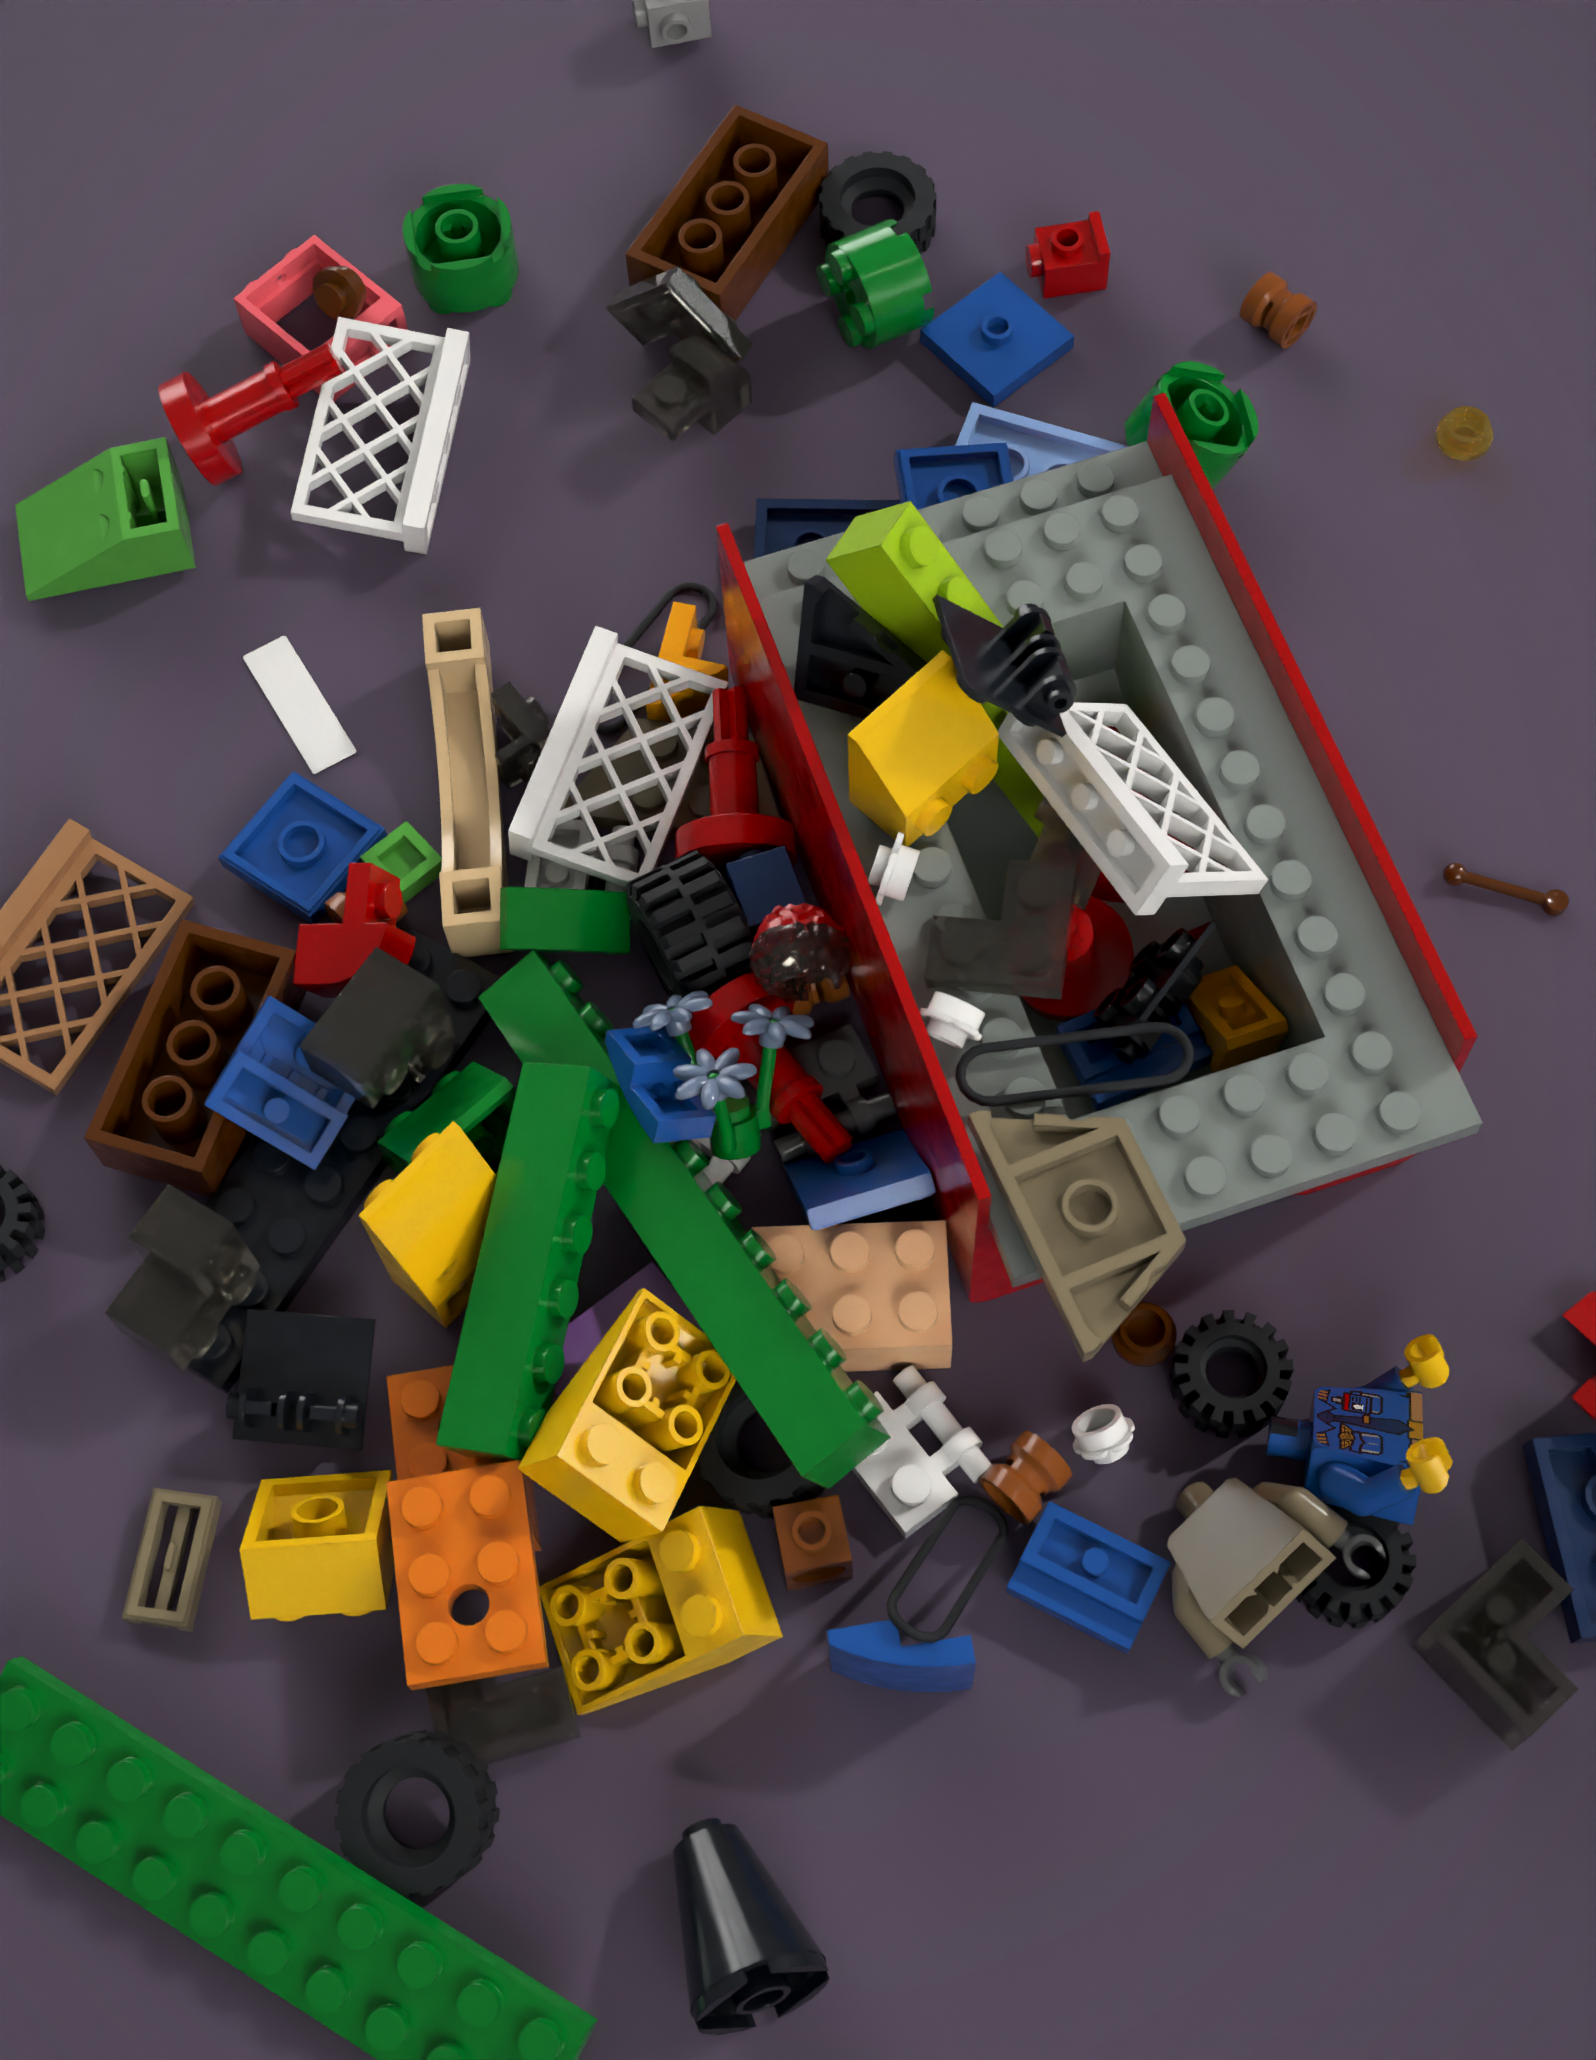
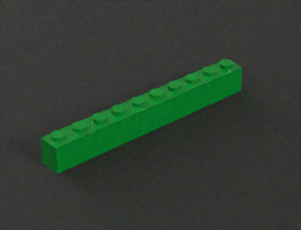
[478,950,891,1489]

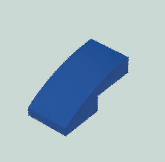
[605,1027,716,1143]

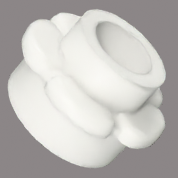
[919,991,985,1049]
[1072,1404,1135,1464]

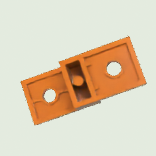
[386,1365,549,1691]

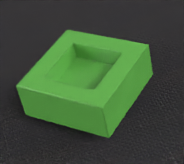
[360,821,442,903]

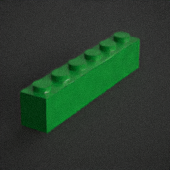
[436,1062,620,1463]

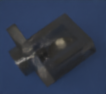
[490,682,550,789]

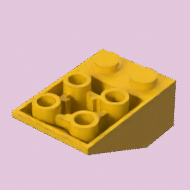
[358,1121,497,1328]
[517,1288,736,1543]
[539,1506,783,1715]

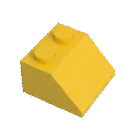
[848,650,999,847]
[239,1470,394,1621]

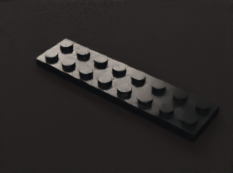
[118,926,501,1394]

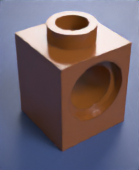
[772,1494,853,1591]

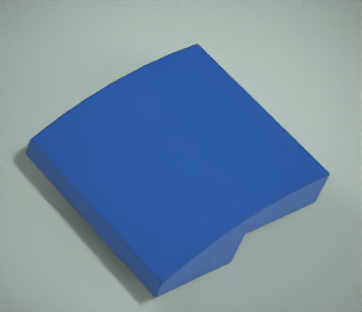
[203,996,378,1170]
[827,1620,976,1692]

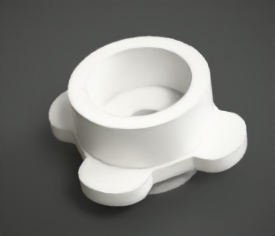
[868,832,920,906]

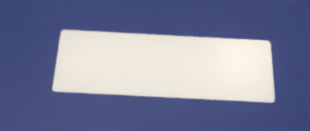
[243,636,357,774]

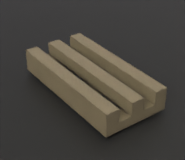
[122,1488,222,1632]

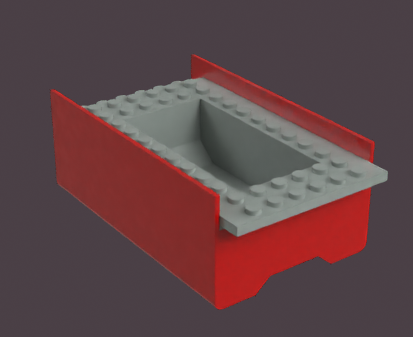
[716,393,1483,1303]

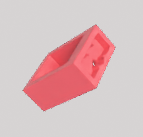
[233,235,408,402]

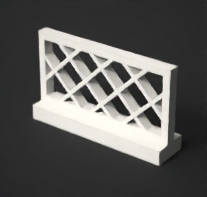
[291,317,470,555]
[508,626,729,888]
[998,702,1269,915]

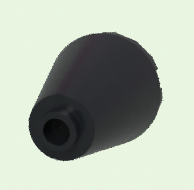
[673,1818,830,2035]

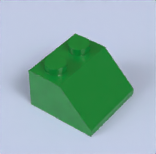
[377,1061,516,1175]

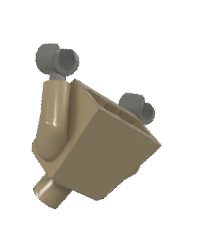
[1167,1478,1386,1697]

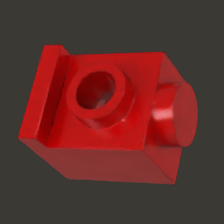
[1025,211,1111,299]

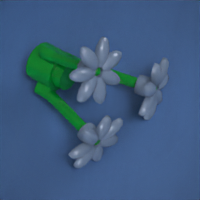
[633,990,814,1160]

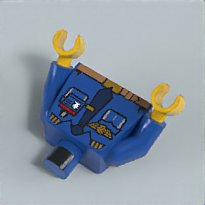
[1266,1334,1453,1525]

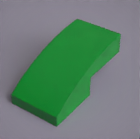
[500,887,630,955]

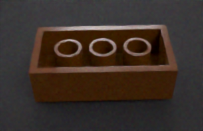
[625,104,829,338]
[84,919,307,1197]

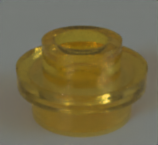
[1435,406,1493,461]

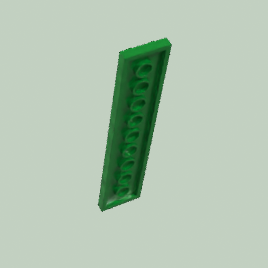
[0,1656,598,2060]

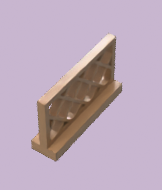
[0,818,195,1096]

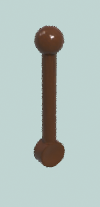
[1443,862,1569,916]

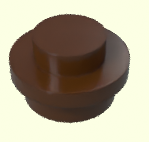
[313,266,366,321]
[1111,1302,1177,1367]

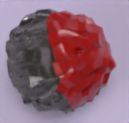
[749,903,851,1003]

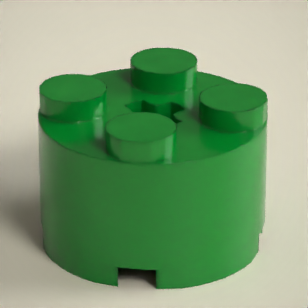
[402,184,519,314]
[816,219,934,350]
[1124,361,1259,490]

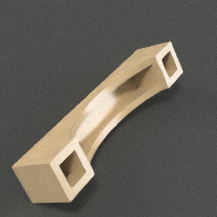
[422,608,513,958]

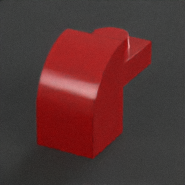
[293,863,416,998]

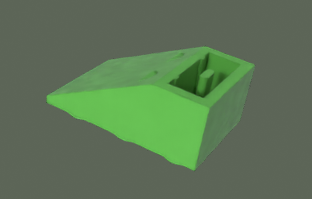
[15,437,196,601]

